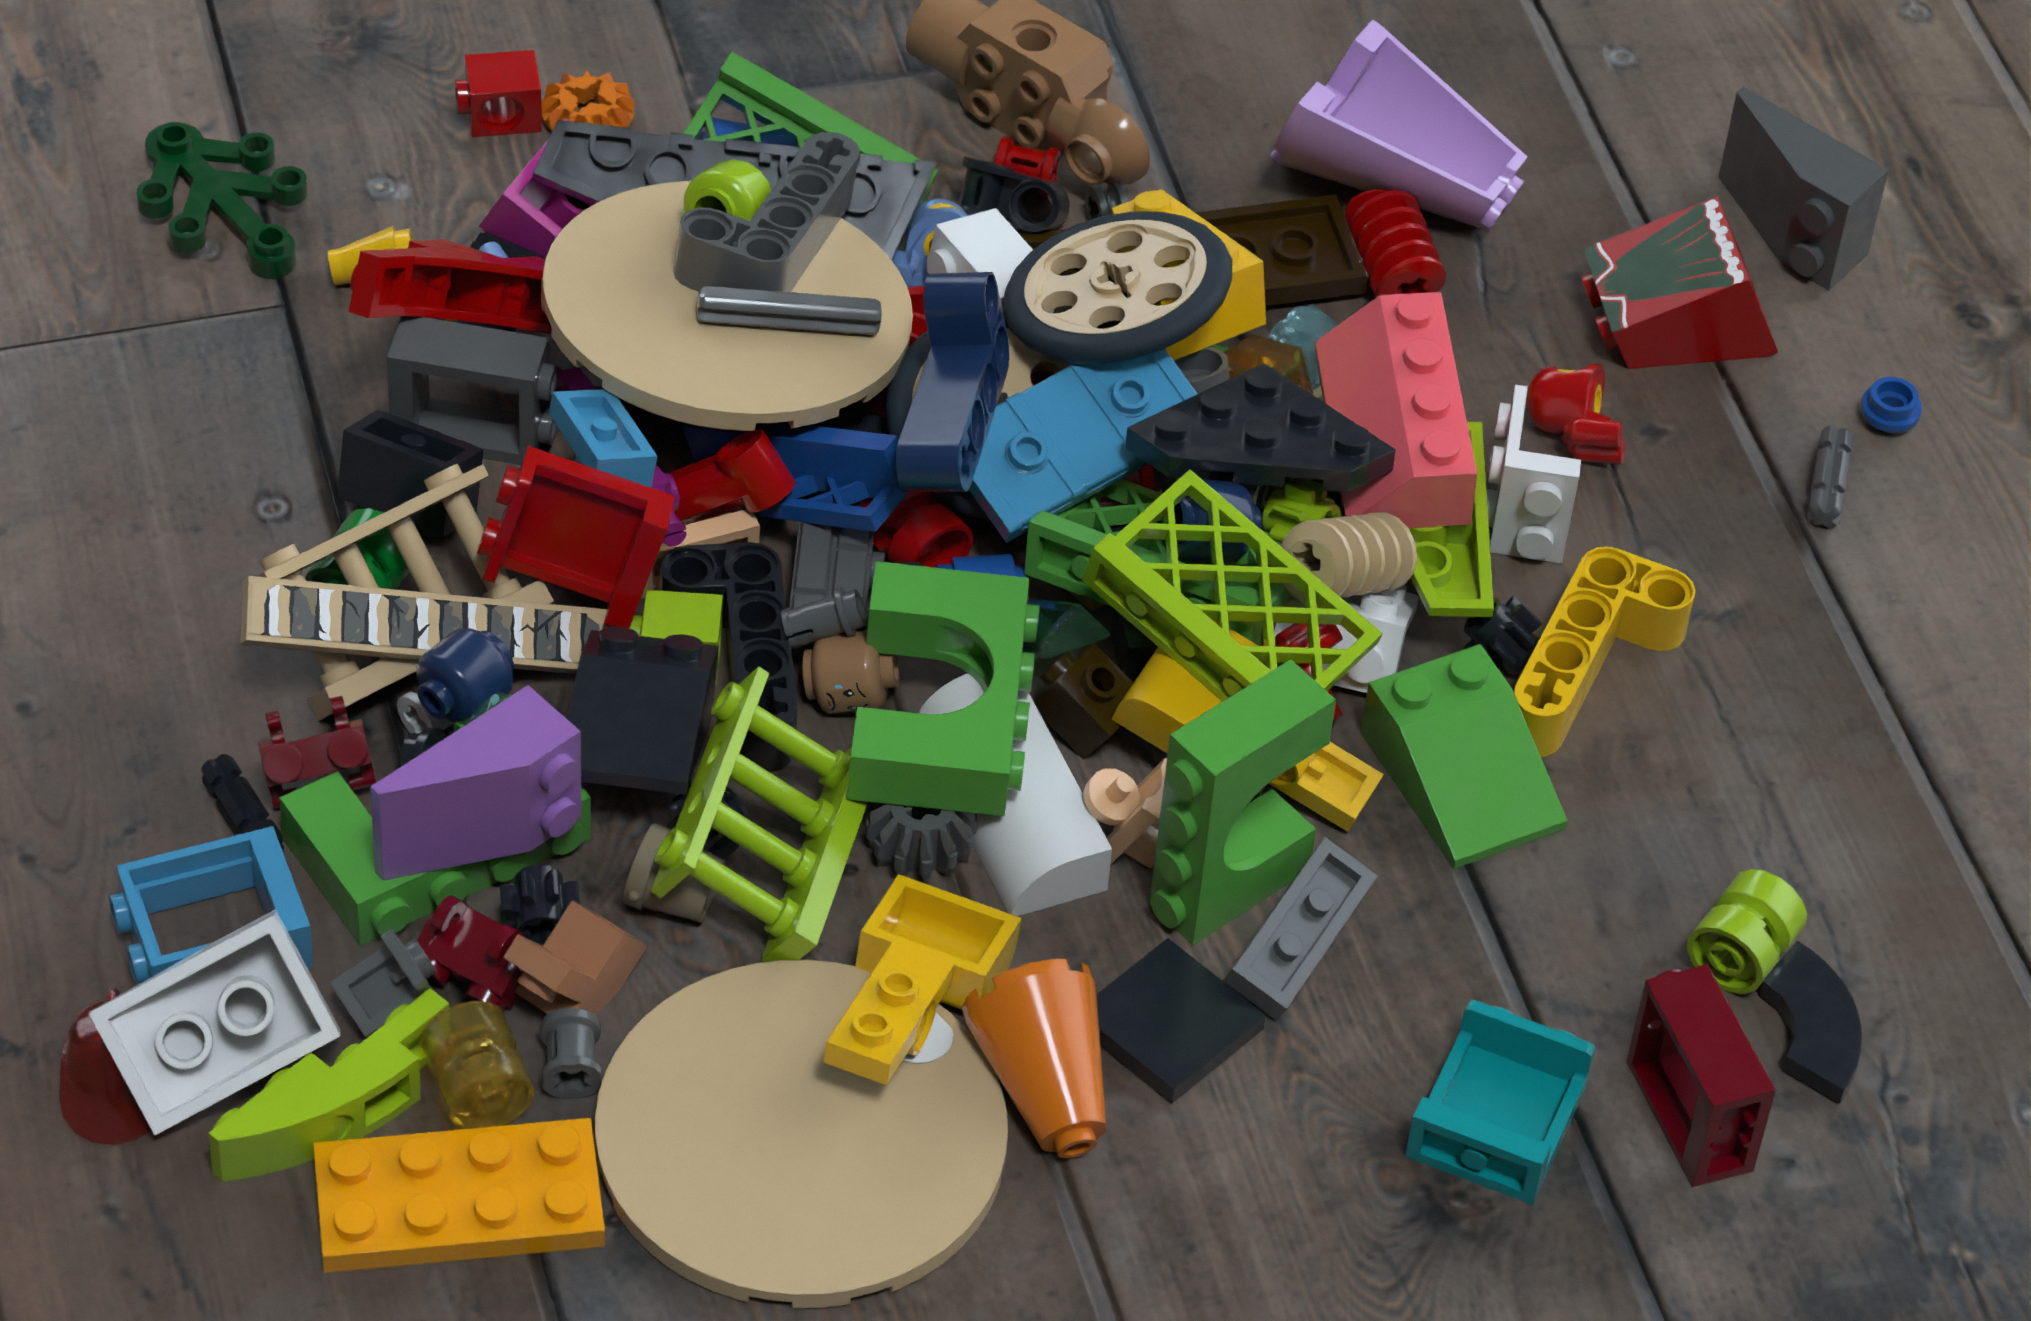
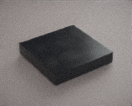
[1096,938,1266,1103]

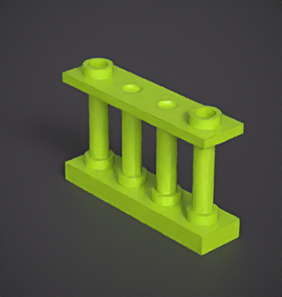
[651,667,868,962]

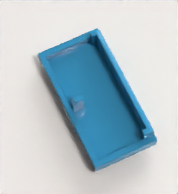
[969,349,1197,543]

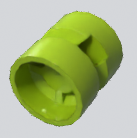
[1687,869,1807,994]

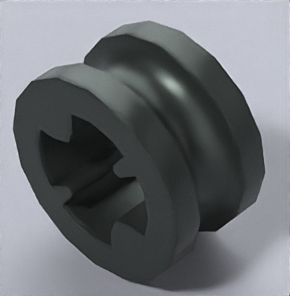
[1086,181,1128,220]

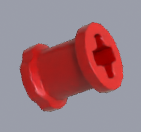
[994,136,1061,200]

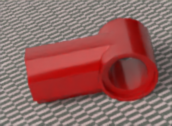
[670,428,796,524]

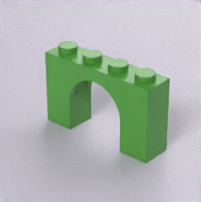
[847,561,1040,816]
[1149,660,1336,946]
[279,694,591,946]

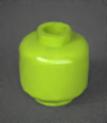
[683,159,771,221]

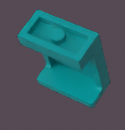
[1405,1000,1596,1205]

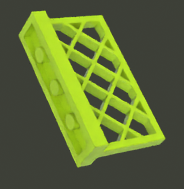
[1082,470,1383,702]

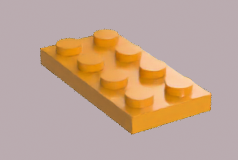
[313,1118,605,1273]

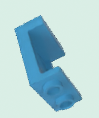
[549,389,657,487]

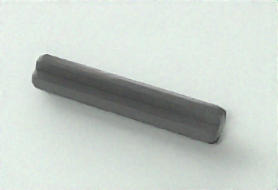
[696,286,882,336]

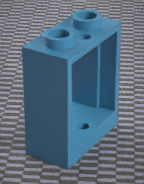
[108,826,313,985]

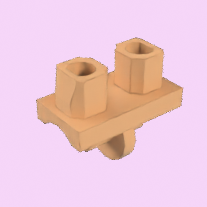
[1083,758,1167,869]

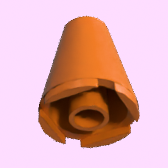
[962,959,1106,1158]

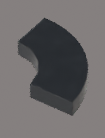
[1760,940,1862,1104]

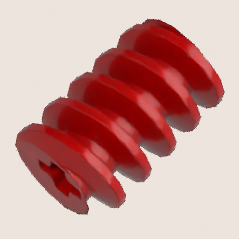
[1345,189,1446,298]

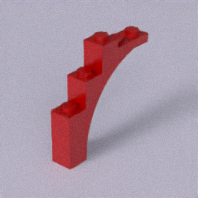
[348,239,552,334]

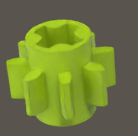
[1262,478,1341,542]

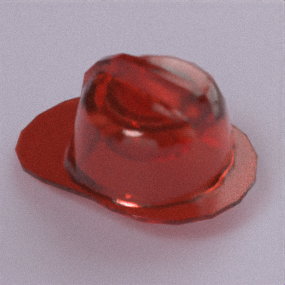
[59,988,152,1145]

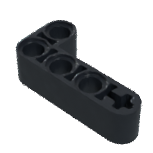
[660,542,798,772]

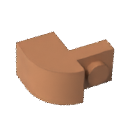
[503,900,648,1015]

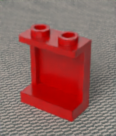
[477,446,675,628]

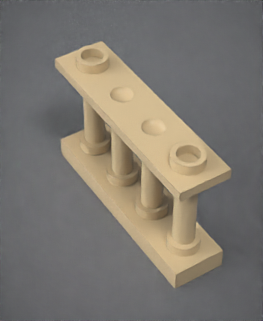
[257,464,554,721]

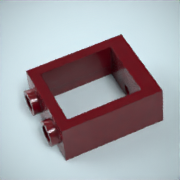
[1626,964,1776,1188]

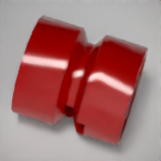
[860,492,973,568]

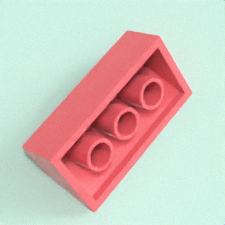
[1314,292,1477,528]

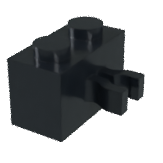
[337,409,484,537]

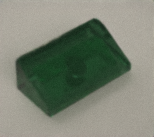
[1022,598,1110,659]

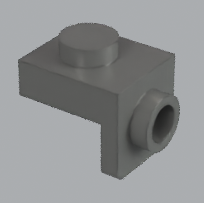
[329,928,437,1038]

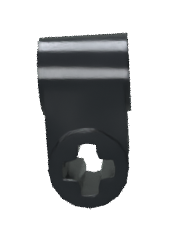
[958,156,1070,232]

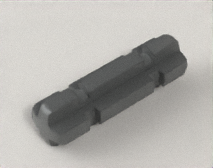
[1807,425,1853,529]

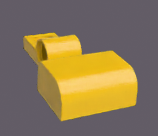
[1112,620,1384,832]
[823,874,1022,1085]

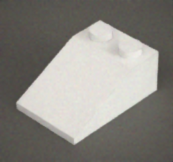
[89,909,340,1135]

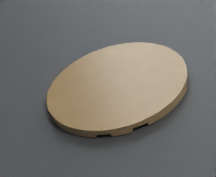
[541,181,913,431]
[595,960,1008,1308]

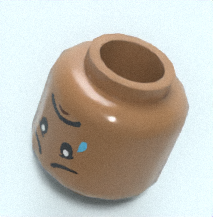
[803,629,899,715]

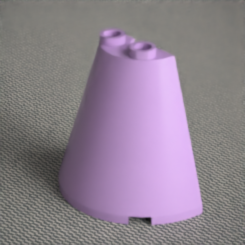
[1270,19,1527,232]

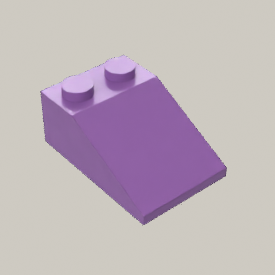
[370,685,581,881]

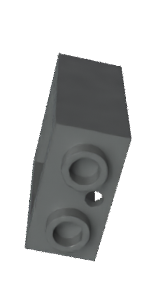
[387,316,558,465]

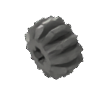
[865,802,978,883]

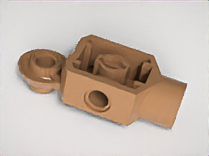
[906,0,1150,185]

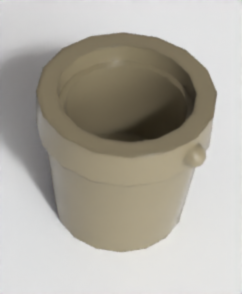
[622,823,725,923]

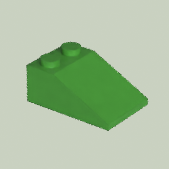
[1360,644,1568,869]

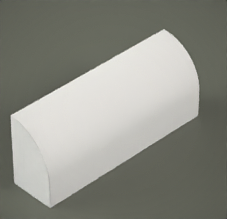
[918,673,1112,916]

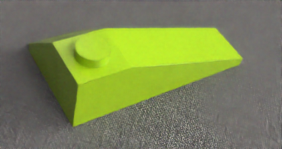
[1409,422,1494,617]

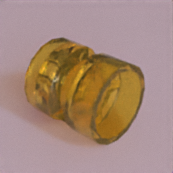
[421,1001,535,1129]

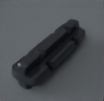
[201,754,284,851]

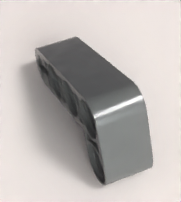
[673,132,860,292]

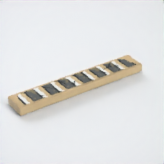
[240,576,612,674]

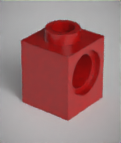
[455,50,542,137]

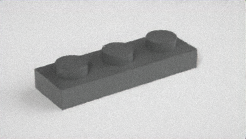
[1223,837,1378,1020]

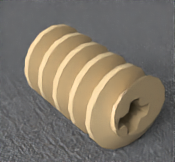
[1281,512,1417,602]

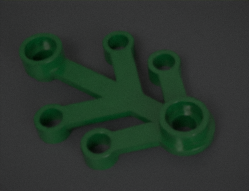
[136,122,307,279]

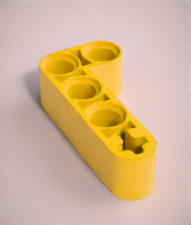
[1514,546,1696,757]

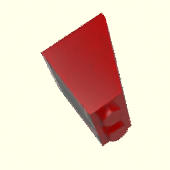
[1581,196,1779,369]

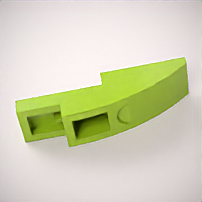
[208,988,451,1182]

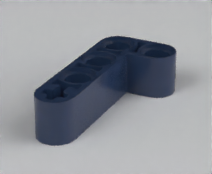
[896,272,1009,493]

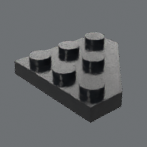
[1125,363,1396,492]

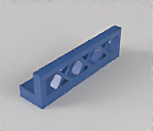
[682,422,908,532]

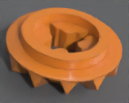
[541,69,635,131]

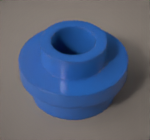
[1860,377,1922,433]

